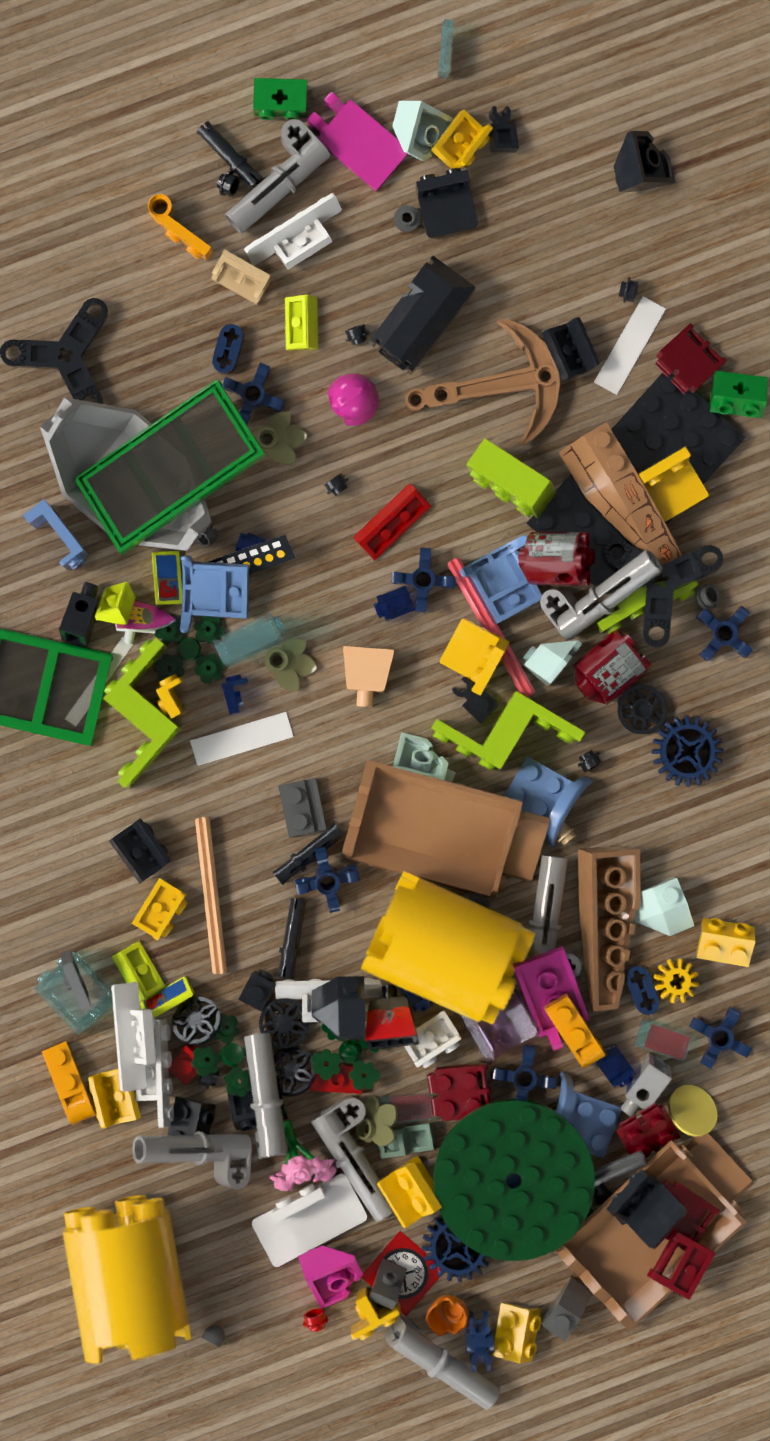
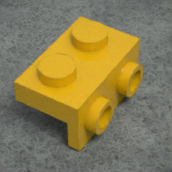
[431,110,493,169]
[156,674,186,718]
[132,878,188,941]
[696,918,755,967]
[88,1068,141,1129]
[492,1302,541,1364]

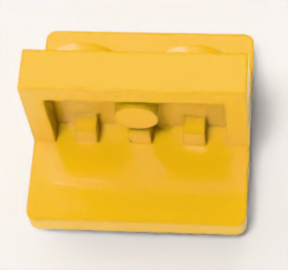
[377,1156,442,1228]
[351,1287,401,1340]

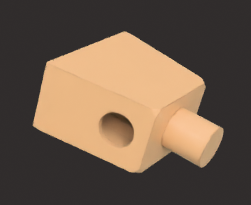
[343,646,394,707]

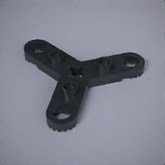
[0,298,108,404]
[604,538,723,648]

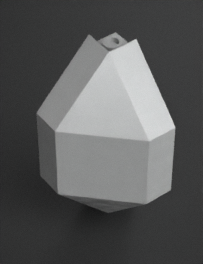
[40,397,212,551]

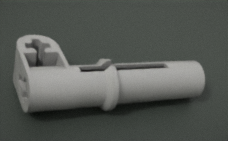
[224,119,330,234]
[540,549,663,641]
[528,855,581,978]
[244,1033,288,1159]
[310,1096,394,1222]
[133,1131,252,1190]
[384,1315,500,1410]

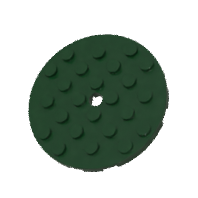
[433,1099,595,1261]

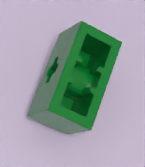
[253,78,308,120]
[710,371,768,418]

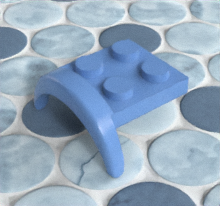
[460,535,542,624]
[180,556,249,633]
[504,756,592,847]
[556,1071,622,1158]

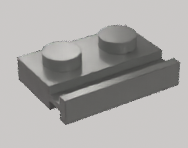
[278,778,327,837]

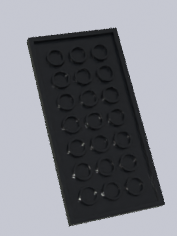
[526,373,746,587]

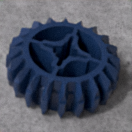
[651,715,724,787]
[422,1216,489,1282]

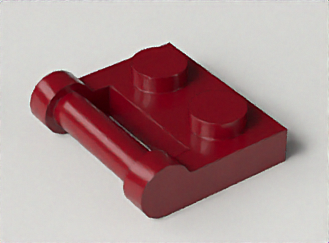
[647,1229,715,1300]

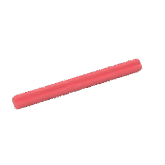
[448,557,535,698]

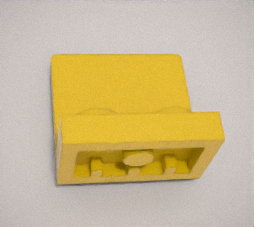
[638,447,709,522]
[439,618,509,696]

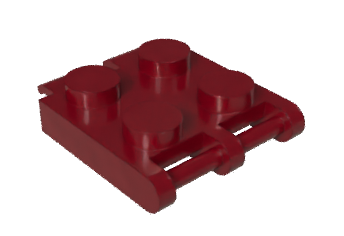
[654,323,727,394]
[427,1063,491,1121]
[616,1103,681,1158]
[663,1180,721,1251]

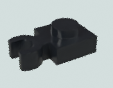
[488,106,519,153]
[452,677,499,724]

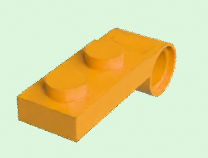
[148,194,213,261]
[544,993,607,1069]
[42,1041,96,1125]

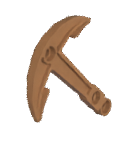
[406,318,560,446]

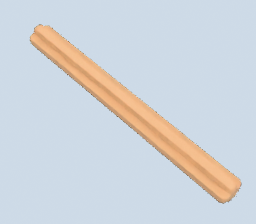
[195,817,227,974]

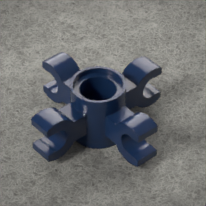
[222,362,285,425]
[391,547,455,613]
[696,606,753,661]
[295,847,360,913]
[689,1006,752,1069]
[492,1045,557,1100]
[466,1310,494,1372]

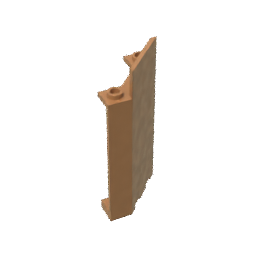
[341,760,550,898]
[555,1133,755,1331]

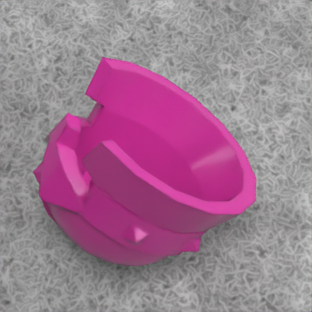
[327,373,379,426]

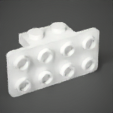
[252,1173,367,1267]

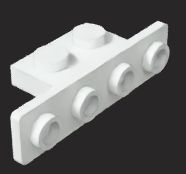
[244,193,342,270]
[275,978,382,1022]
[112,982,158,1092]
[136,1019,174,1128]

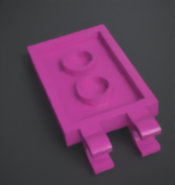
[307,92,408,192]
[513,946,590,1051]

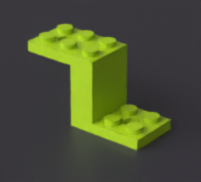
[103,637,181,788]
[431,691,585,772]

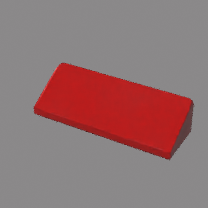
[353,484,431,561]

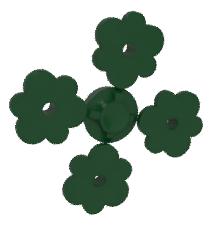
[154,614,225,684]
[191,1013,273,1097]
[312,1023,387,1090]

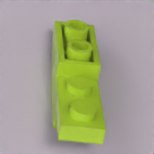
[595,581,698,634]

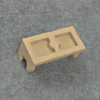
[211,249,271,305]

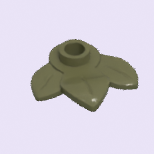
[255,412,308,465]
[265,638,317,691]
[355,1095,398,1146]

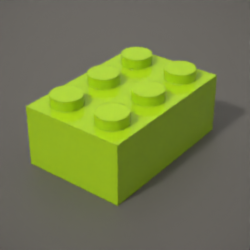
[466,438,556,519]

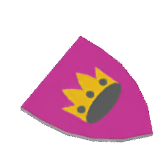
[116,601,176,644]

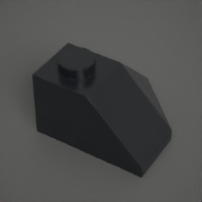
[613,131,676,192]
[312,976,366,1039]

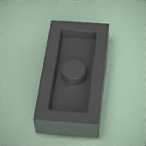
[60,950,91,1009]
[369,1259,407,1310]

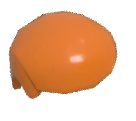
[426,1295,470,1336]

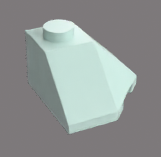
[392,101,454,161]
[523,640,582,686]
[393,732,448,780]
[634,877,694,936]

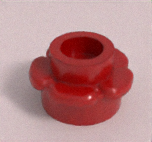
[303,1308,328,1332]

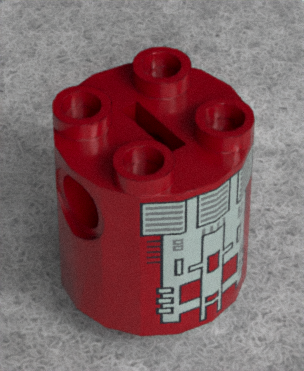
[518,532,595,586]
[573,629,652,705]

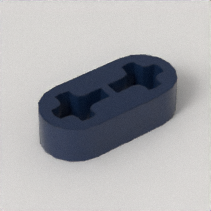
[212,324,244,375]
[625,965,660,1015]

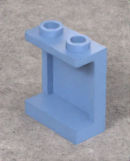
[23,499,89,570]

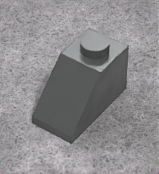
[541,1276,593,1341]

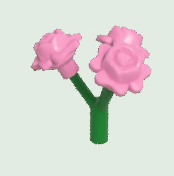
[270,1120,337,1191]

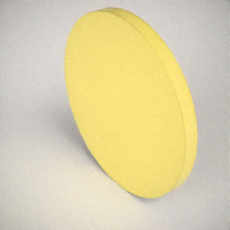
[668,1085,717,1136]

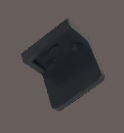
[415,168,478,238]
[606,1169,687,1249]

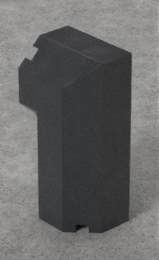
[369,256,476,375]

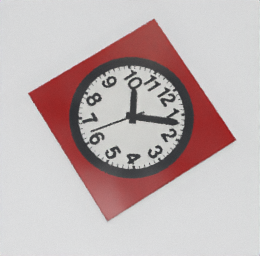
[361,1231,440,1317]

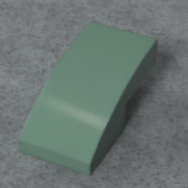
[379,1122,437,1159]

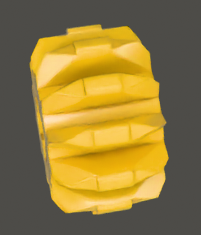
[653,958,699,1003]

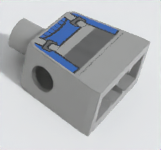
[621,1052,672,1117]

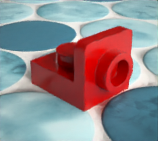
[168,1044,207,1085]

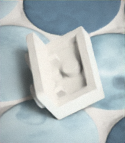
[404,1010,462,1068]

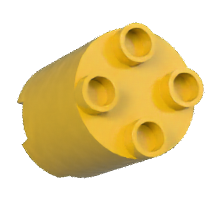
[360,871,535,1024]
[62,1195,192,1363]

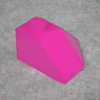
[298,1246,363,1309]

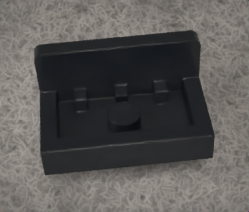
[542,317,600,381]
[109,818,171,884]
[167,1096,216,1150]

